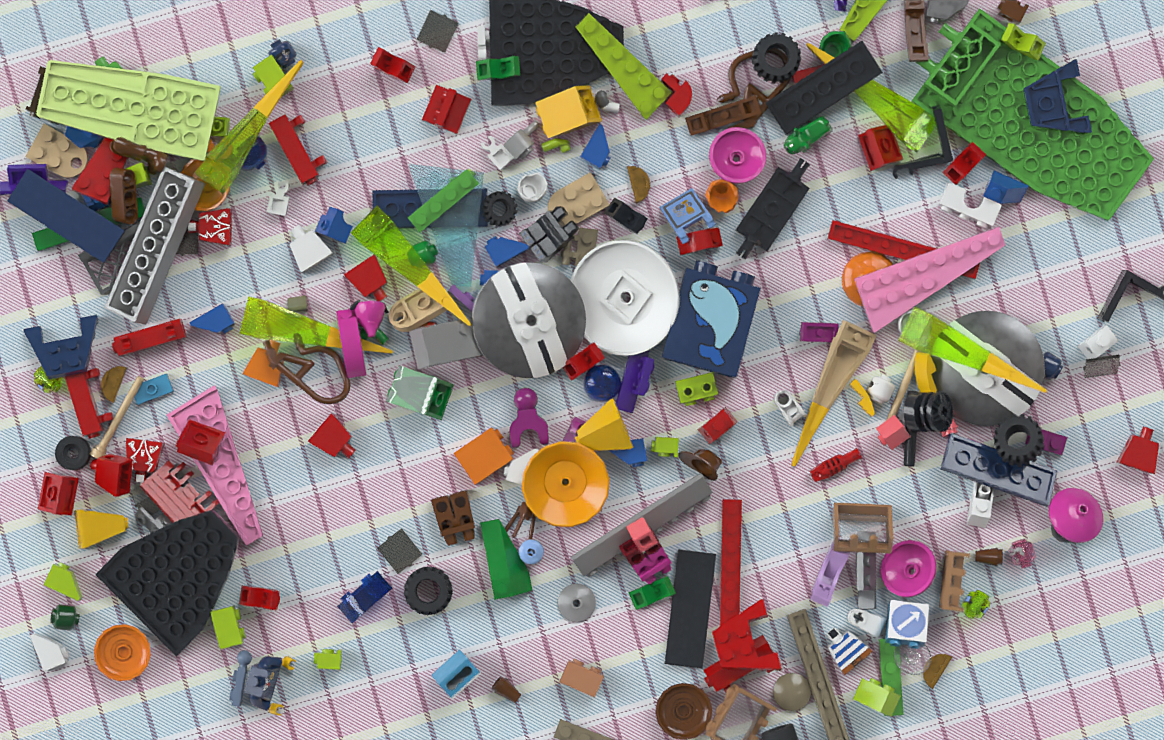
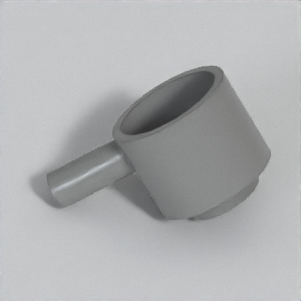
[503,121,539,160]

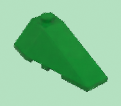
[480,519,532,600]

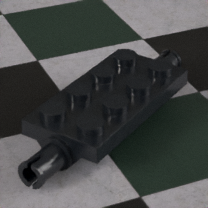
[735,158,810,260]

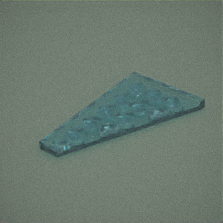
[409,164,484,287]

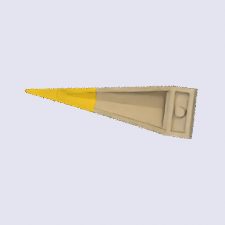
[791,320,877,467]

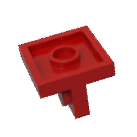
[422,85,472,135]
[858,124,903,171]
[175,419,225,466]
[38,472,79,516]

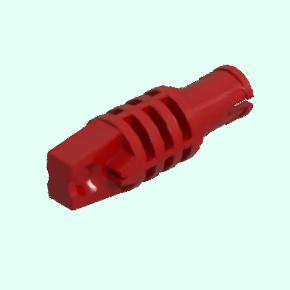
[809,448,862,482]

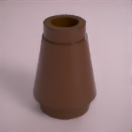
[975,547,1003,567]
[492,676,521,703]

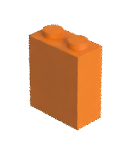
[454,427,514,485]

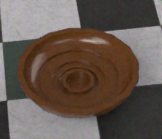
[655,683,713,740]

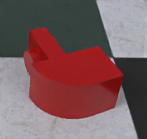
[370,47,416,84]
[661,73,692,117]
[942,141,986,185]
[676,227,723,256]
[562,342,605,381]
[239,585,280,610]

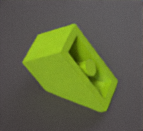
[126,162,152,189]
[43,562,83,601]

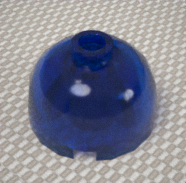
[229,133,268,171]
[583,364,621,403]

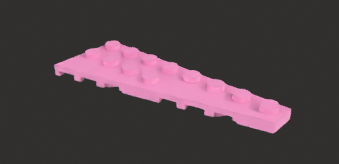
[854,227,1005,332]
[166,385,263,546]

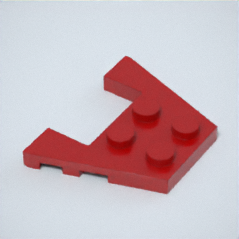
[712,599,783,671]

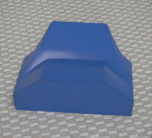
[65,126,105,149]

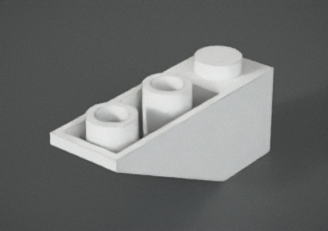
[967,482,994,528]

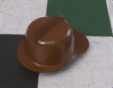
[678,449,722,481]

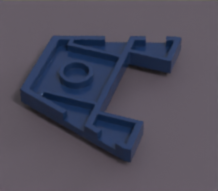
[1023,59,1092,134]
[23,315,99,380]

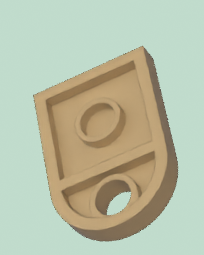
[25,124,88,178]
[548,172,609,225]
[389,289,447,332]

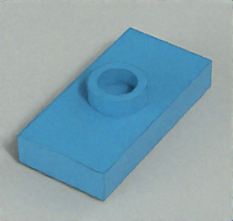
[134,373,174,405]

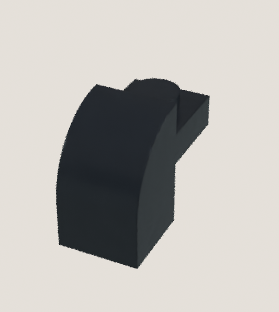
[604,197,648,234]

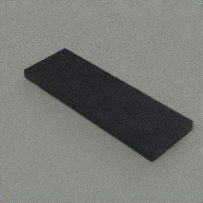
[766,40,883,135]
[664,549,716,669]

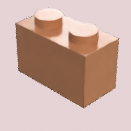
[559,658,604,698]

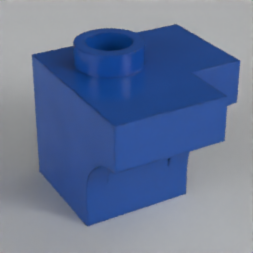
[315,207,353,244]

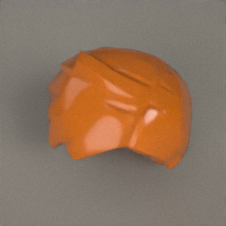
[705,179,739,213]

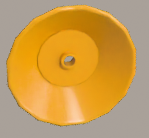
[522,441,610,527]

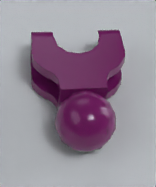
[509,387,549,448]

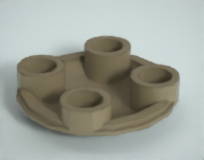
[773,673,811,711]

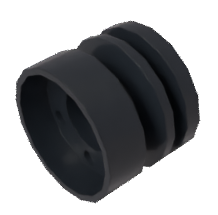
[903,392,953,432]

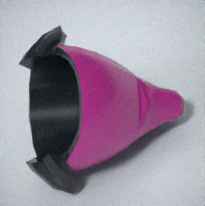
[350,300,389,337]

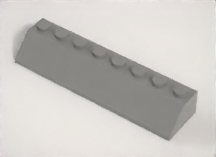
[105,166,205,324]
[571,473,713,577]

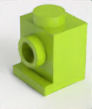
[651,437,679,457]
[314,649,342,670]

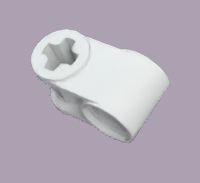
[774,390,807,427]
[847,608,886,638]

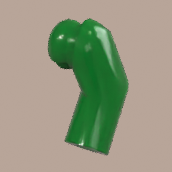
[360,328,389,345]

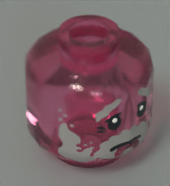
[1009,539,1036,568]

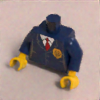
[245,656,296,716]

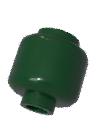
[50,604,80,631]

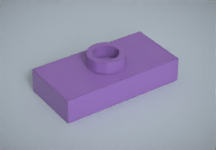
[449,284,474,312]

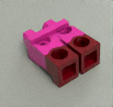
[618,526,671,584]

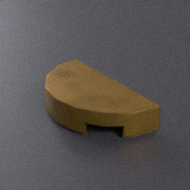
[627,166,650,204]
[101,366,127,403]
[923,654,952,690]

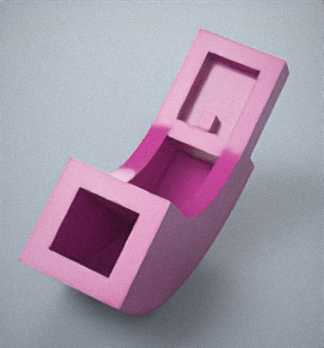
[336,309,366,378]

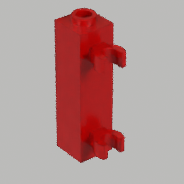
[269,114,328,186]
[112,318,187,357]
[65,368,114,439]
[703,634,774,693]

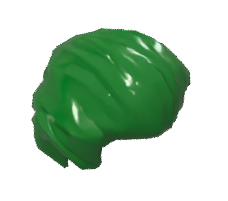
[819,31,852,58]

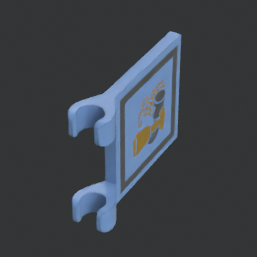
[659,188,716,244]

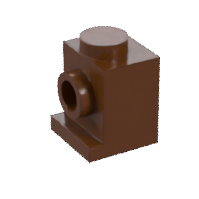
[997,0,1029,25]

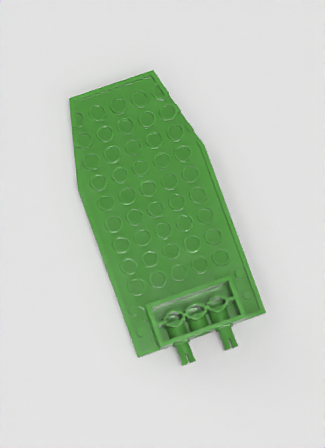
[911,8,1154,221]

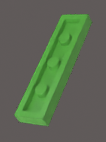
[408,169,479,232]
[879,638,904,716]

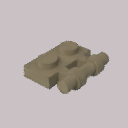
[561,228,598,266]

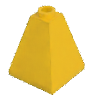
[575,399,633,451]
[74,510,129,549]

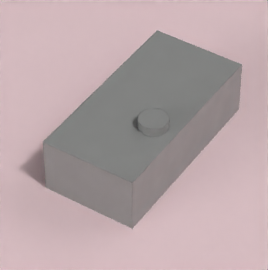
[409,318,484,369]

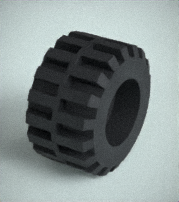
[752,32,801,84]
[994,414,1044,467]
[404,566,453,615]

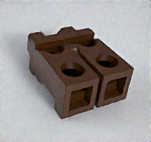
[431,490,476,546]

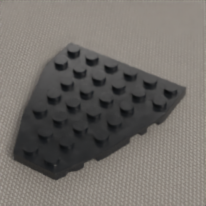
[489,0,624,106]
[95,509,241,656]

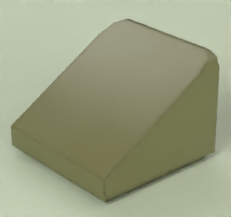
[287,295,308,313]

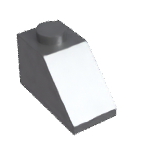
[925,0,969,24]

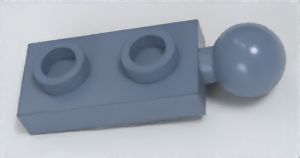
[229,650,252,707]

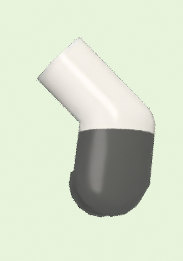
[595,90,620,113]

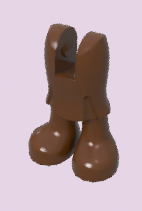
[109,137,167,175]

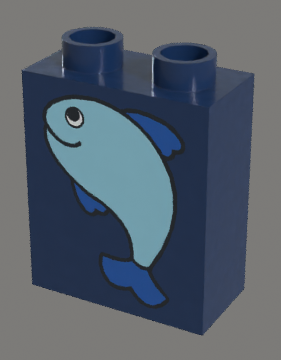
[661,261,761,378]

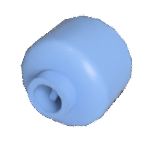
[519,539,544,564]

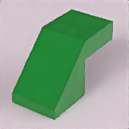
[476,56,520,81]
[628,576,676,610]

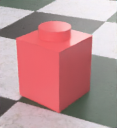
[876,415,910,450]
[627,517,658,553]

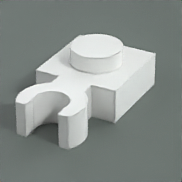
[477,26,490,60]
[481,136,514,171]
[267,181,290,216]

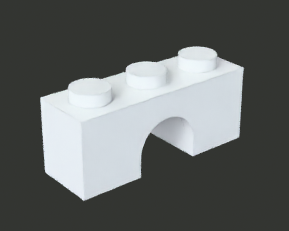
[938,183,1002,229]

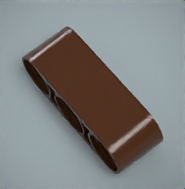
[109,168,138,225]

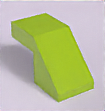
[1001,23,1046,60]

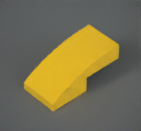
[915,352,937,393]
[849,379,875,417]

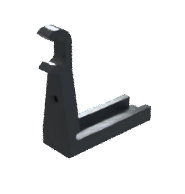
[892,105,953,179]
[1097,270,1164,322]

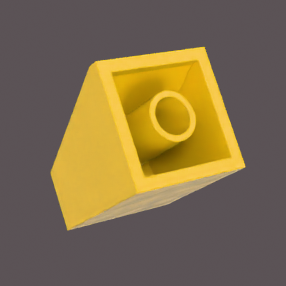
[535,85,602,138]

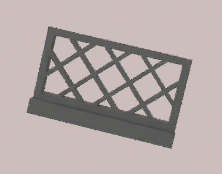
[78,221,140,295]

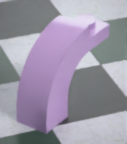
[810,539,850,607]

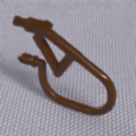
[717,48,790,129]
[263,334,351,405]

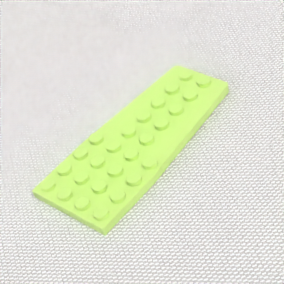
[36,60,221,162]

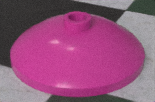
[709,127,766,184]
[1049,488,1104,543]
[881,540,937,597]

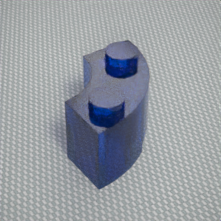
[337,571,392,623]

